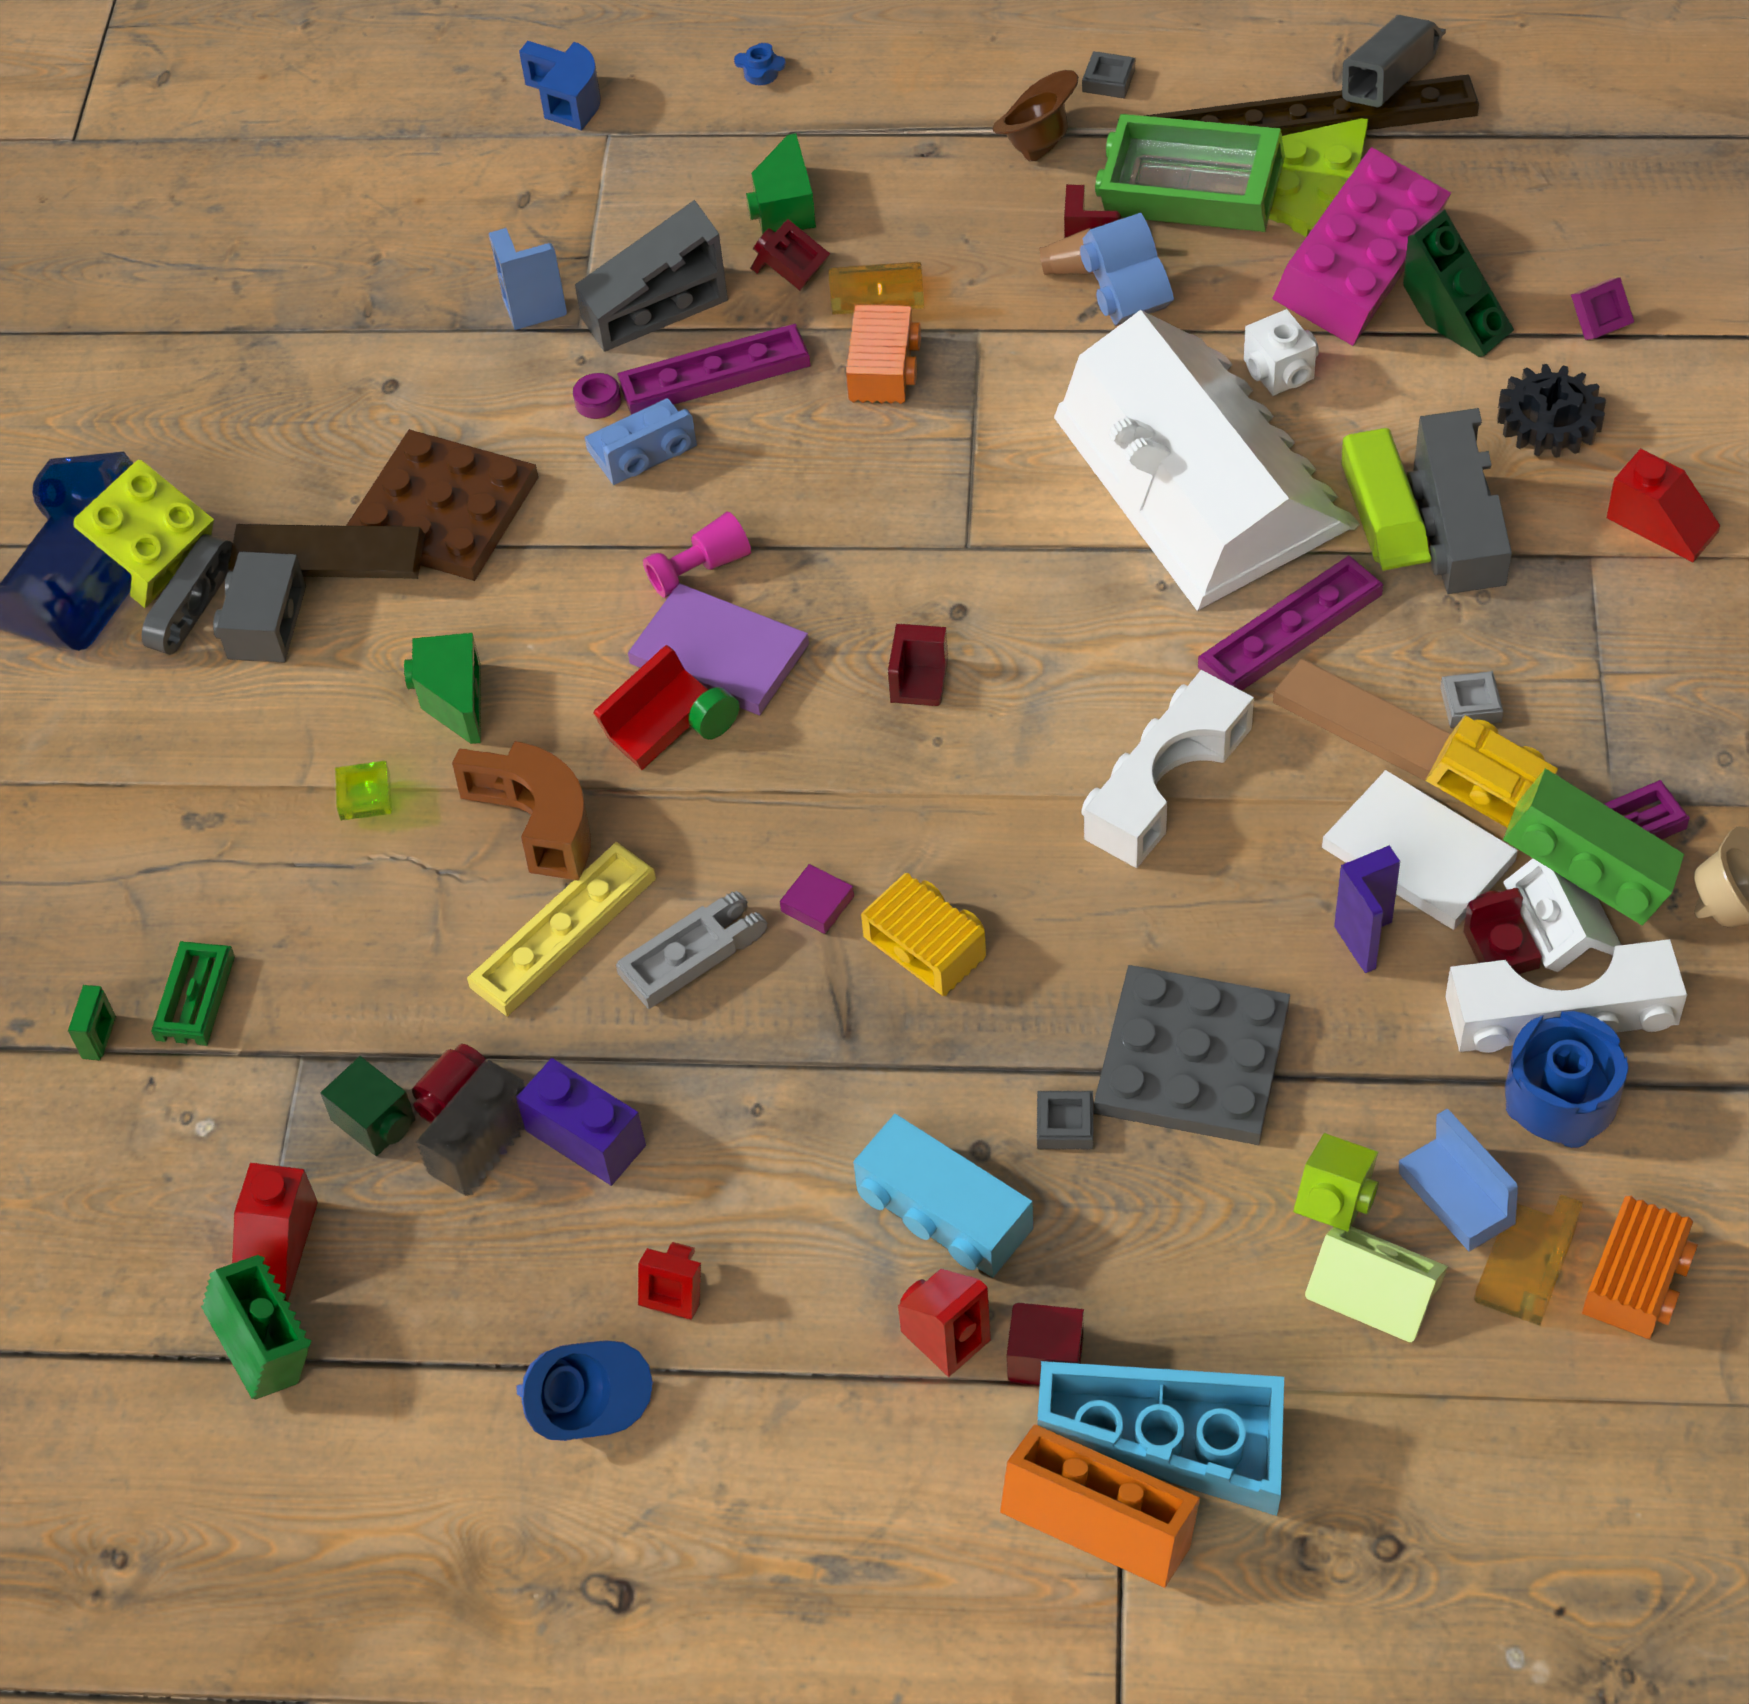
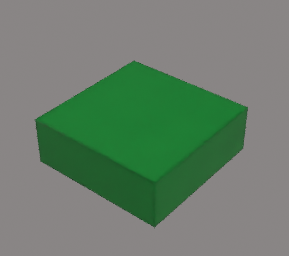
[68,985,116,1061]

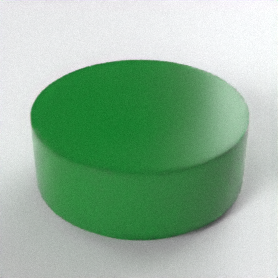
[688,687,739,740]

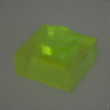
[335,761,392,821]

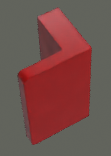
[593,645,708,770]

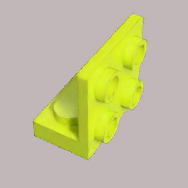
[74,460,214,608]

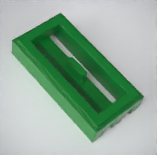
[151,941,235,1046]

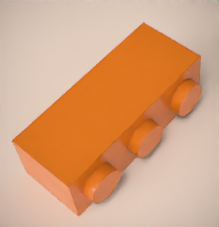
[1000,1424,1200,1588]

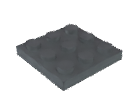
[1094,965,1290,1145]

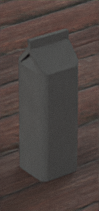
[1342,15,1446,107]

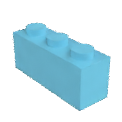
[853,1114,1033,1278]

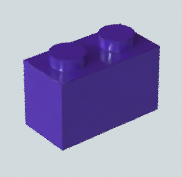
[516,1058,646,1186]

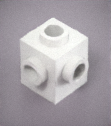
[1244,309,1319,396]

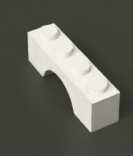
[1081,670,1254,868]
[1445,939,1687,1053]

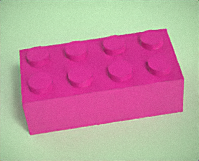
[1272,147,1451,346]

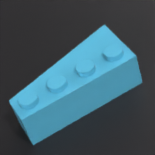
[1037,1361,1284,1516]

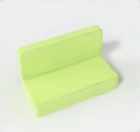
[1305,1226,1448,1342]

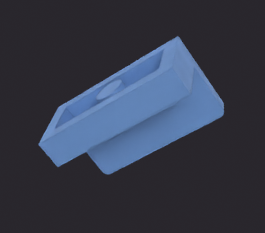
[489,228,567,330]
[1399,1109,1518,1252]

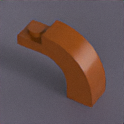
[452,741,591,881]

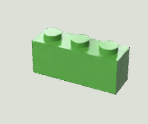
[1503,768,1684,926]

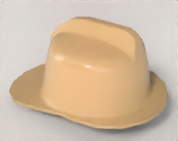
[1694,826,1749,928]

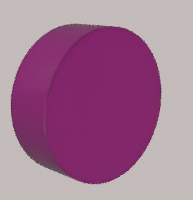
[573,373,621,419]

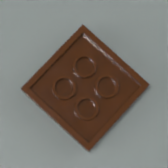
[346,429,539,581]

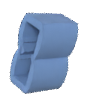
[1080,213,1174,325]

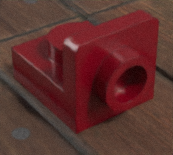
[750,219,830,291]
[1463,888,1542,975]

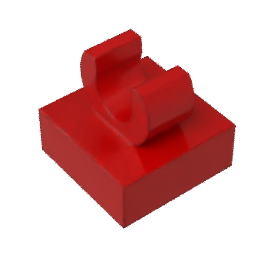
[638,1242,701,1320]

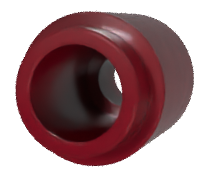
[412,1043,493,1126]

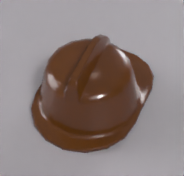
[992,70,1079,162]

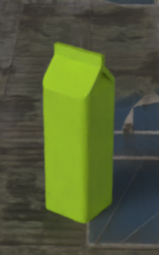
[1341,428,1432,571]

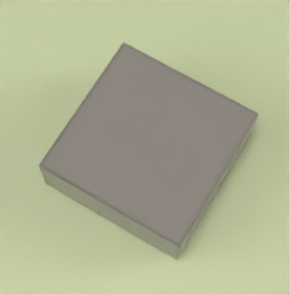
[1440,671,1503,728]

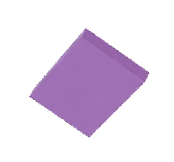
[628,583,809,716]

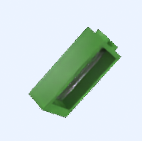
[1095,114,1285,232]

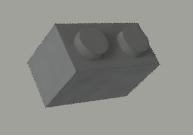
[213,552,306,662]

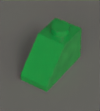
[746,133,816,235]
[404,633,481,744]

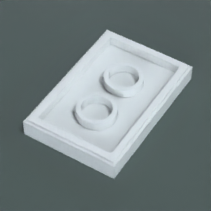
[1322,770,1518,930]

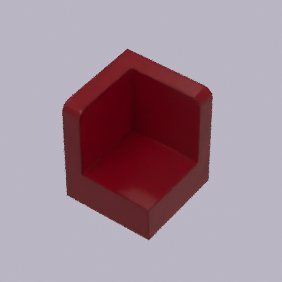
[1064,184,1121,238]
[888,623,948,706]
[1006,1303,1084,1385]

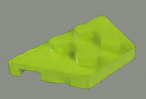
[1269,118,1368,237]

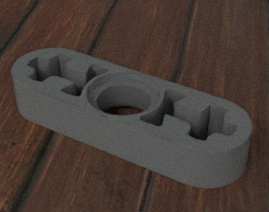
[142,534,233,655]

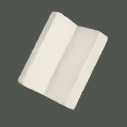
[1504,859,1621,972]

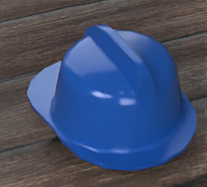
[516,1340,653,1441]

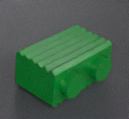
[201,1255,312,1400]

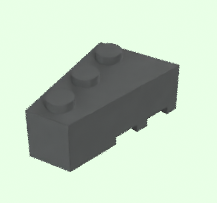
[575,200,728,352]
[1407,408,1512,594]

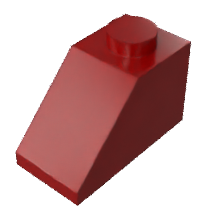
[1606,448,1720,563]
[232,1162,318,1302]
[898,1269,991,1377]

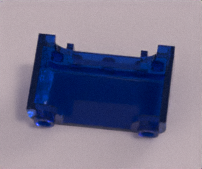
[0,451,133,651]

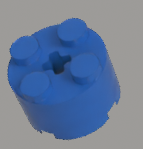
[1505,1011,1628,1148]

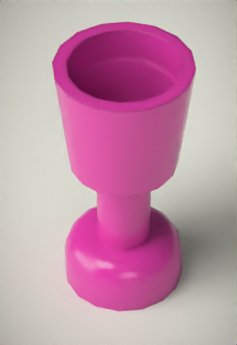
[643,511,751,598]

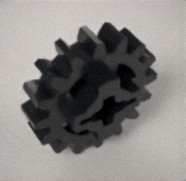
[1497,364,1606,458]

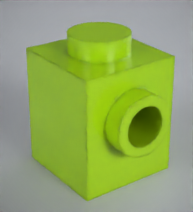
[1293,1133,1379,1232]

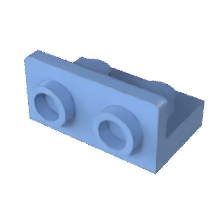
[585,398,697,485]

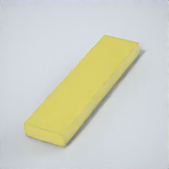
[467,842,656,1017]

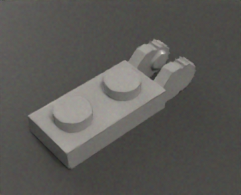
[616,891,768,1009]

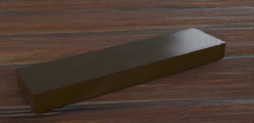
[228,524,425,579]

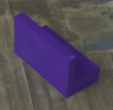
[1334,845,1401,973]

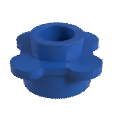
[734,43,786,85]

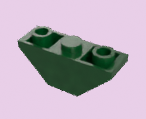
[1403,209,1514,357]

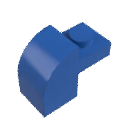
[519,41,601,131]

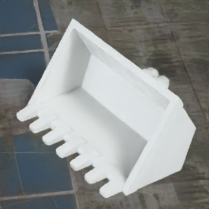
[1054,310,1360,611]

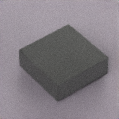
[1082,51,1136,99]
[1037,1091,1093,1149]

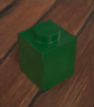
[320,1056,416,1157]

